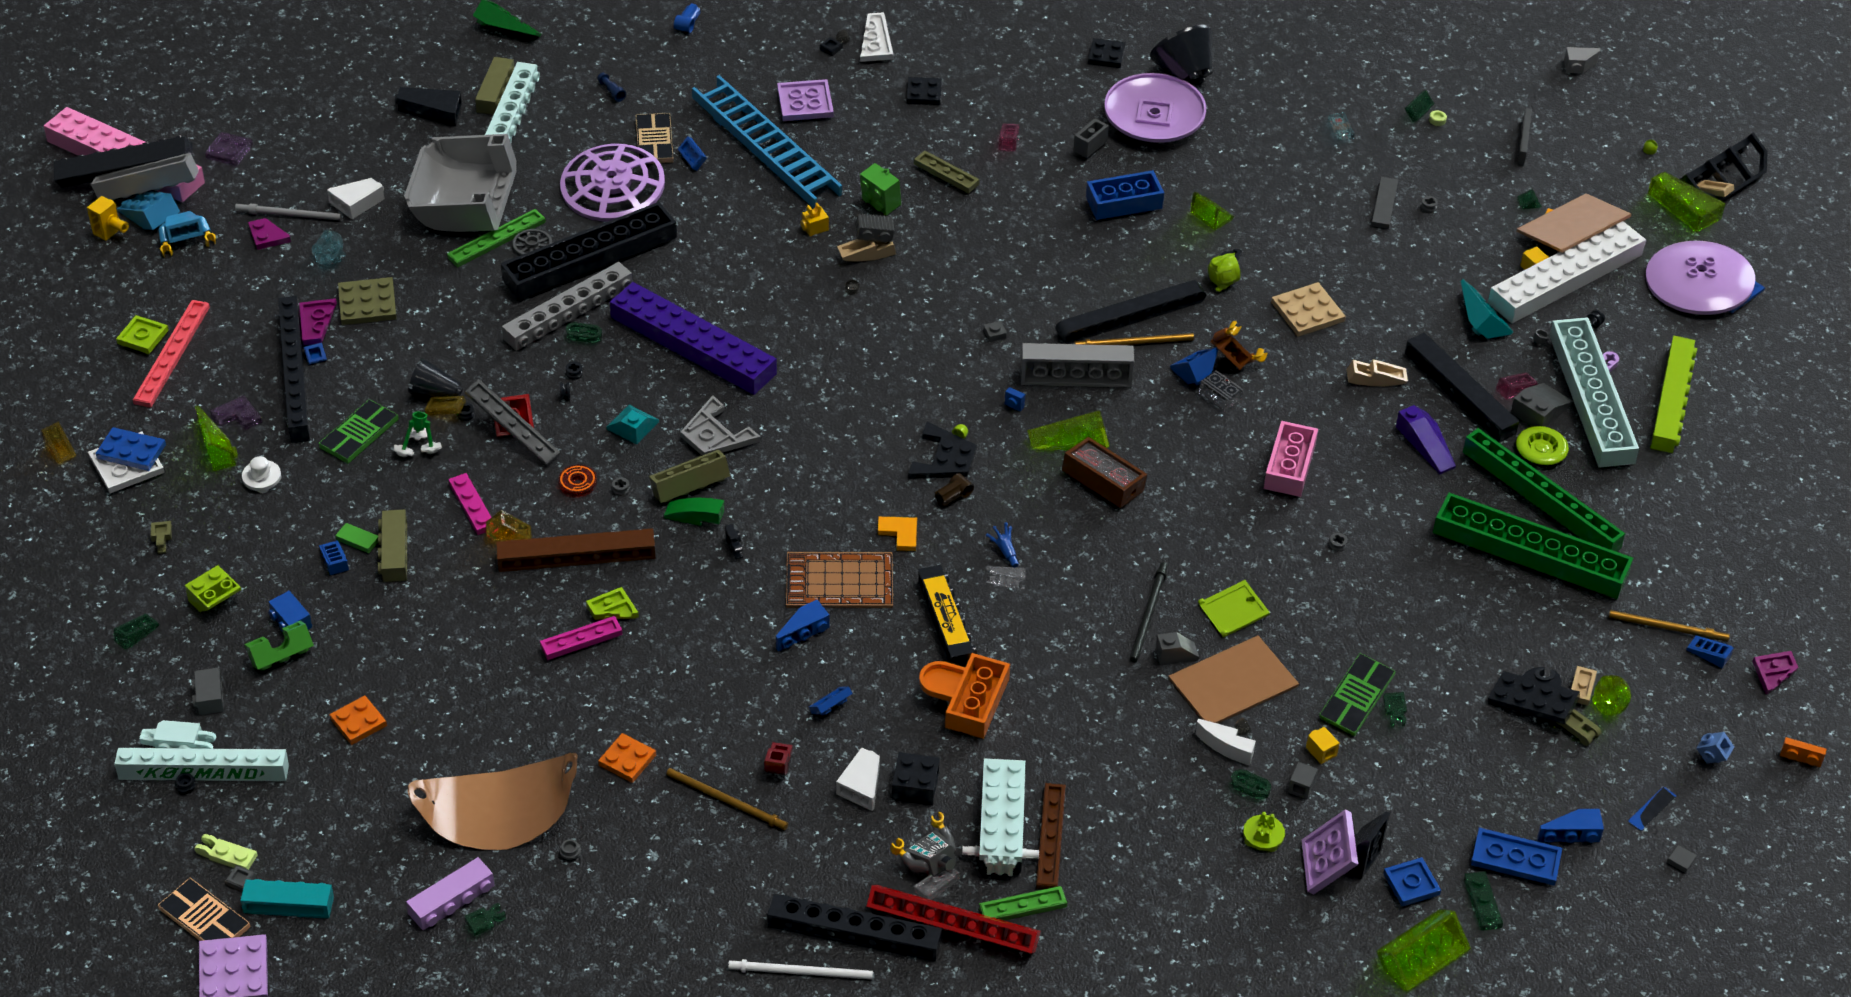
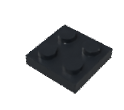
[1088,38,1126,68]
[907,77,942,105]

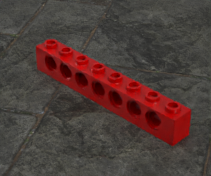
[866,885,1041,953]

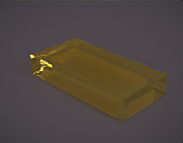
[424,396,466,415]

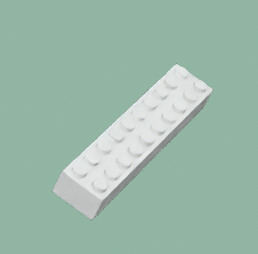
[1488,221,1646,324]

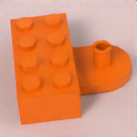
[919,653,1010,739]

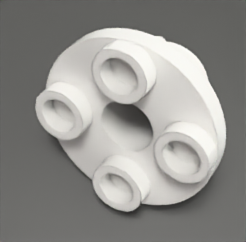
[242,456,282,493]

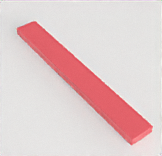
[133,300,210,408]

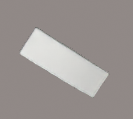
[1196,719,1256,766]

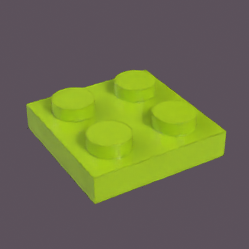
[116,315,169,354]

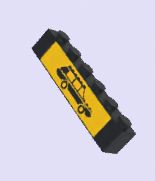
[918,565,977,667]

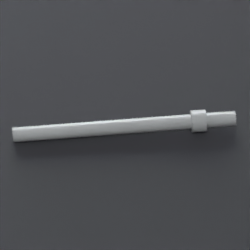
[235,203,341,221]

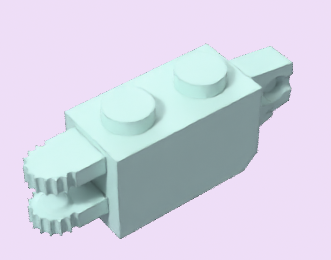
[140,720,216,749]

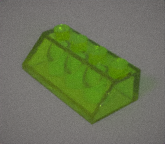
[1376,909,1471,992]

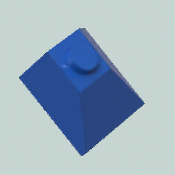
[1170,347,1218,385]

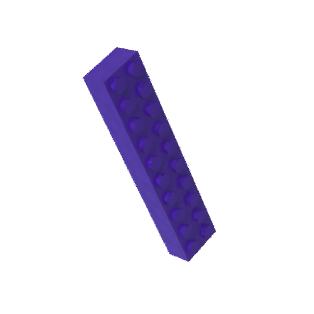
[610,282,777,395]

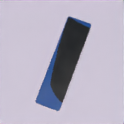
[1628,787,1676,830]

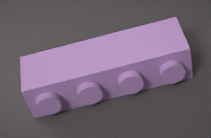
[406,857,494,930]

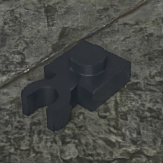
[725,524,743,559]

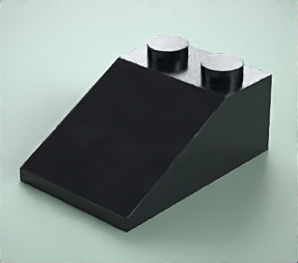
[1348,811,1390,879]

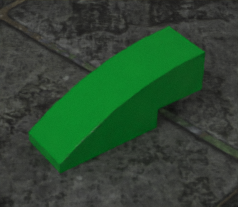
[664,498,725,526]

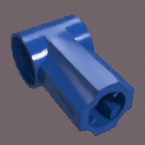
[674,3,700,33]

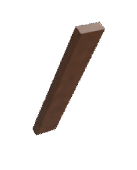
[1036,783,1066,890]

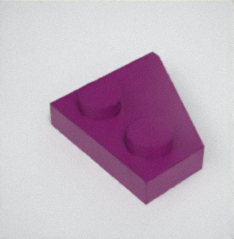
[1752,651,1798,694]

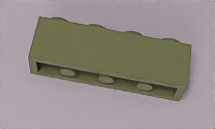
[475,57,515,115]
[649,449,730,503]
[378,509,407,582]

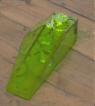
[1027,410,1110,450]

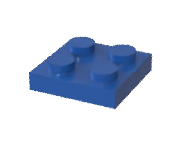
[1383,857,1441,906]

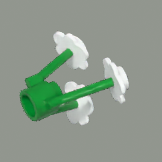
[393,411,442,457]

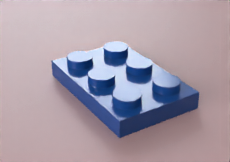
[95,427,166,471]

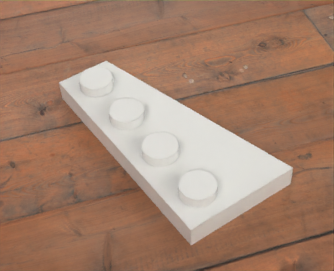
[860,12,893,62]

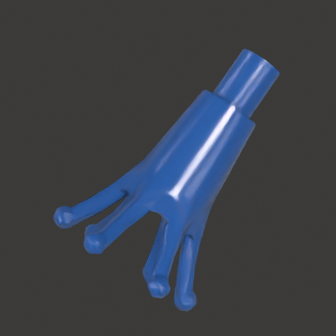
[986,522,1019,568]

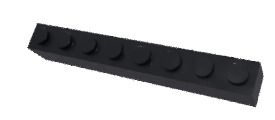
[54,136,193,187]
[1405,333,1519,443]

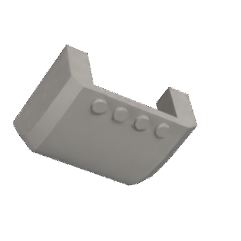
[404,134,516,232]

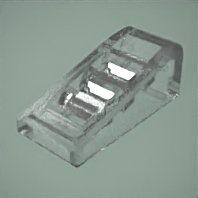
[986,566,1026,591]

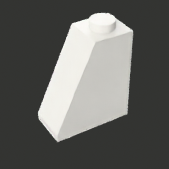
[327,178,384,219]
[836,748,880,811]

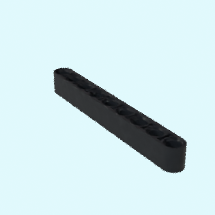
[1055,280,1206,344]

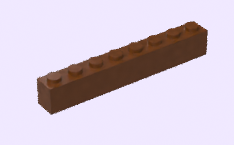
[496,528,656,572]

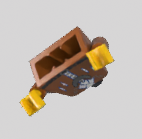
[1211,321,1268,370]

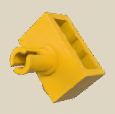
[87,196,129,241]

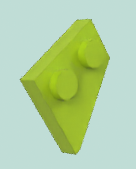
[586,587,639,620]

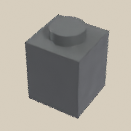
[1288,762,1318,800]

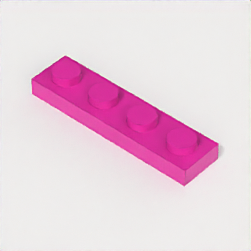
[448,473,496,535]
[540,616,623,660]

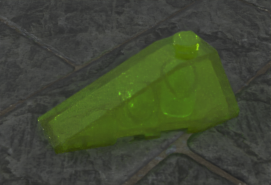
[195,406,238,471]

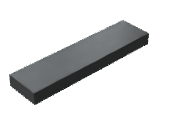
[1518,108,1532,165]
[1371,177,1398,229]

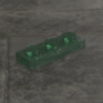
[1464,871,1503,931]

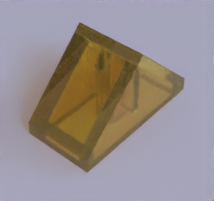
[41,421,76,464]

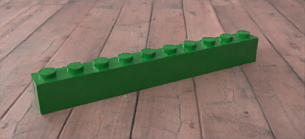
[1463,428,1626,552]

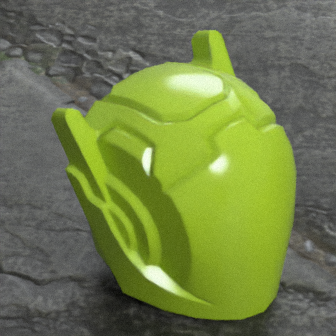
[1208,253,1241,292]

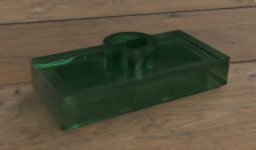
[1404,90,1434,122]

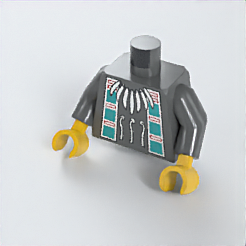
[890,812,956,876]

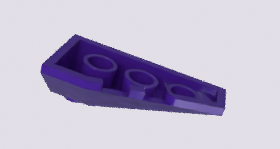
[1396,405,1456,474]

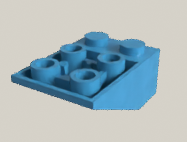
[117,191,180,230]

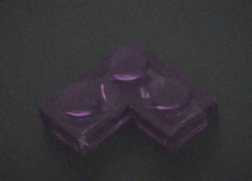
[210,395,262,430]

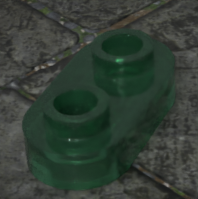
[566,322,602,343]
[1231,769,1271,799]

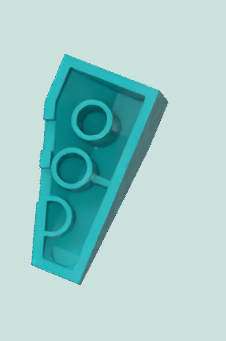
[1461,279,1513,339]

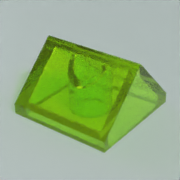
[1190,191,1234,230]

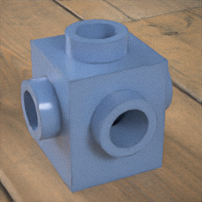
[1696,732,1734,763]

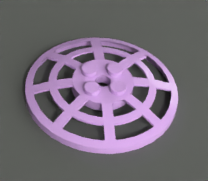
[560,144,665,222]

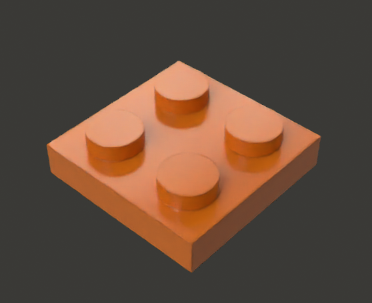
[330,695,387,745]
[598,733,656,783]

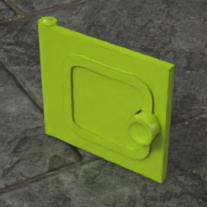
[1198,580,1270,637]

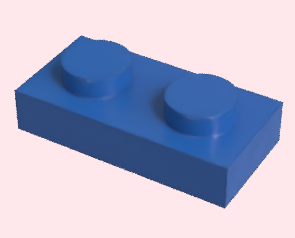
[809,687,853,715]

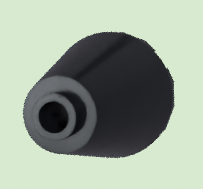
[408,358,463,400]

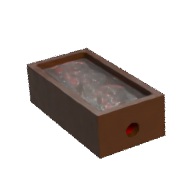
[1062,437,1147,508]

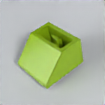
[185,565,241,612]

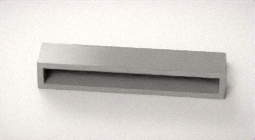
[91,153,199,201]

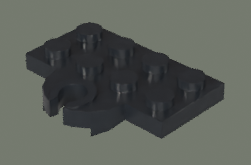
[1488,667,1580,724]

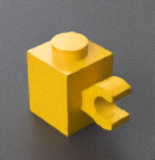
[800,203,829,236]

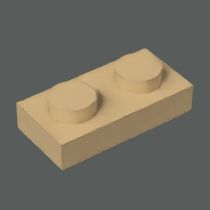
[1571,666,1597,705]

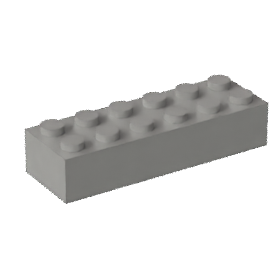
[1021,343,1134,387]

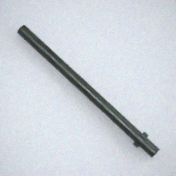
[1130,562,1168,662]

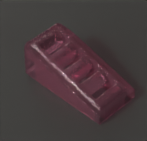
[999,123,1020,151]
[1496,372,1538,399]

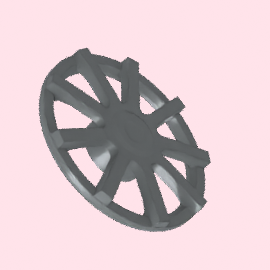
[512,229,552,256]

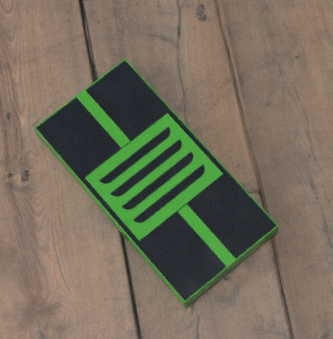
[319,399,398,463]
[1319,653,1395,736]

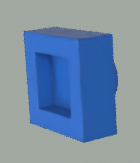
[1005,387,1025,411]

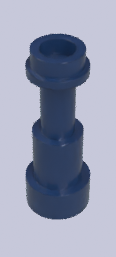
[597,72,626,102]

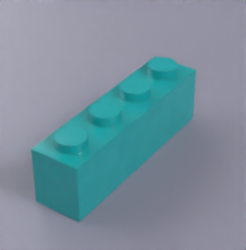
[240,879,334,918]

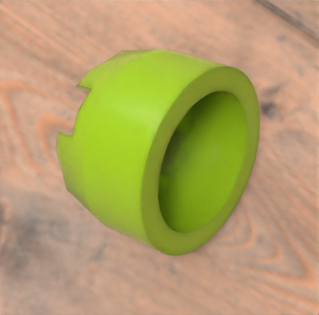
[1643,140,1658,155]
[952,424,968,439]

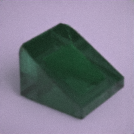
[1517,188,1542,209]

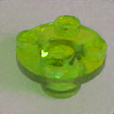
[1592,675,1631,716]

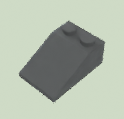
[1511,383,1574,427]

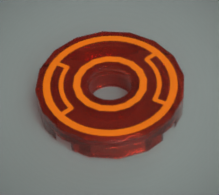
[558,464,597,497]

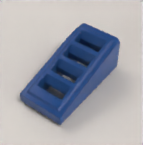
[319,540,349,575]
[1686,635,1734,668]

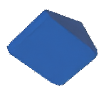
[304,343,327,365]

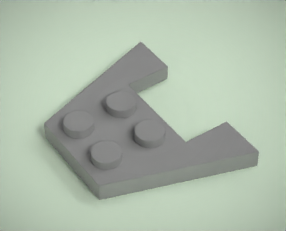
[681,396,760,456]

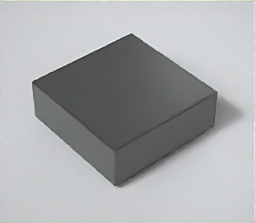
[1667,845,1697,873]
[225,865,256,892]

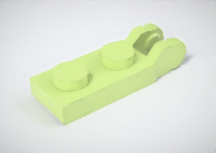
[194,834,258,870]

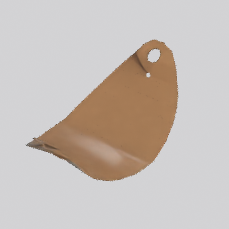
[408,753,578,850]

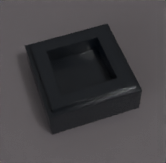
[819,37,843,56]

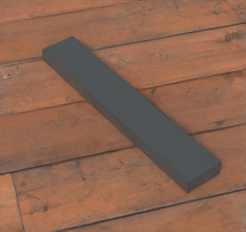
[465,379,560,467]

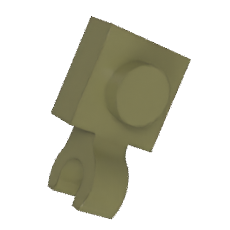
[151,521,172,554]

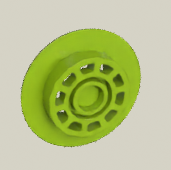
[1516,426,1569,465]

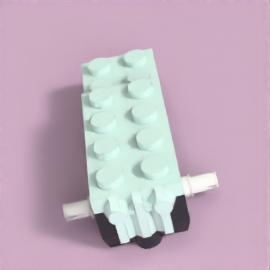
[962,758,1039,879]

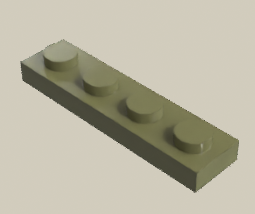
[914,151,980,193]

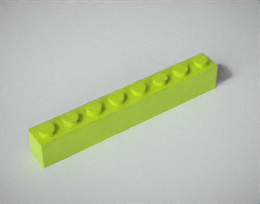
[1650,335,1697,453]

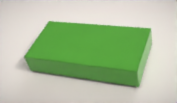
[335,523,378,553]

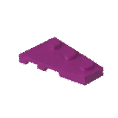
[299,298,337,346]

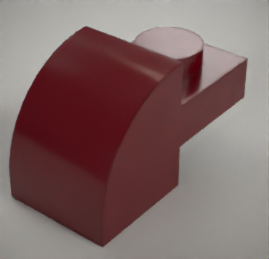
[764,742,793,775]

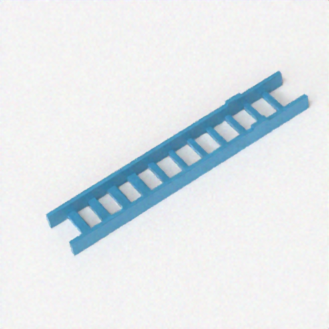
[692,75,842,208]

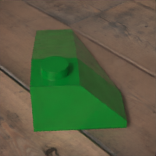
[473,0,542,37]

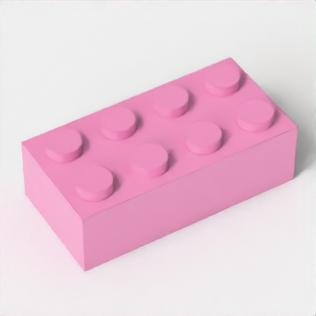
[1264,421,1318,497]

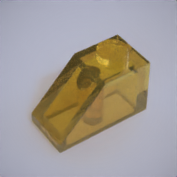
[486,510,531,542]

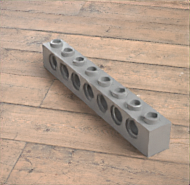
[502,262,633,351]

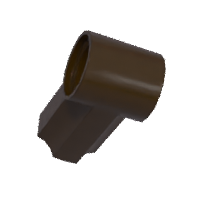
[934,473,974,506]

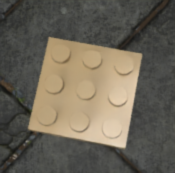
[1271,282,1346,337]

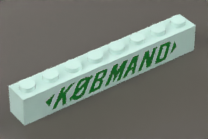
[115,748,289,781]

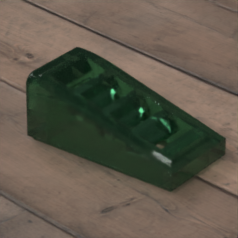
[114,614,159,649]

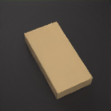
[1697,180,1734,197]

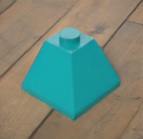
[606,405,659,444]

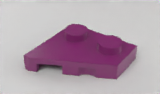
[248,218,291,250]

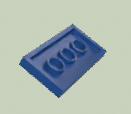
[1471,828,1562,886]

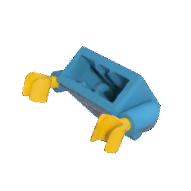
[158,211,216,257]

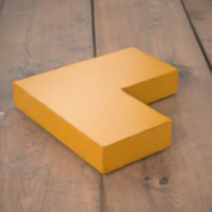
[878,516,917,551]

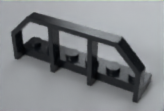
[1672,132,1768,204]

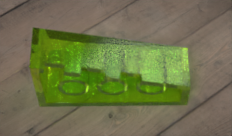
[1648,172,1726,232]

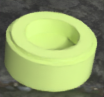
[1429,110,1447,126]

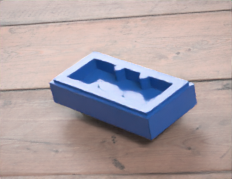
[678,136,707,171]

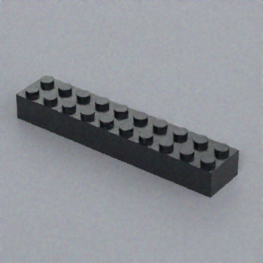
[501,202,677,300]

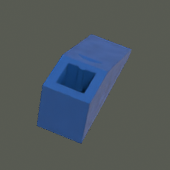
[776,600,830,651]
[1537,809,1604,843]

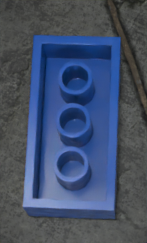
[1086,170,1164,220]

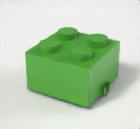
[860,163,901,216]

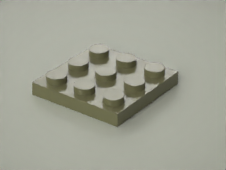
[338,277,397,325]

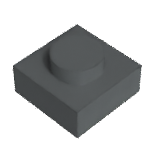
[983,321,1007,342]

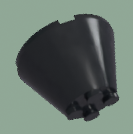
[1150,25,1213,85]

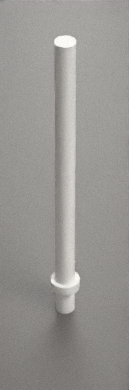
[728,959,873,980]

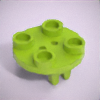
[1243,812,1285,852]

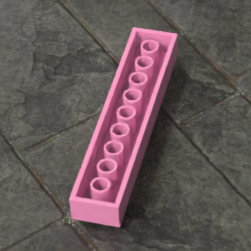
[44,107,205,203]

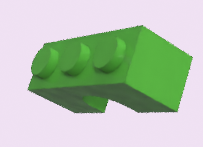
[244,621,314,670]

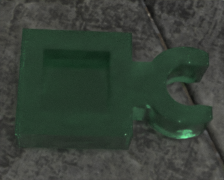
[1383,692,1407,728]
[464,903,506,936]

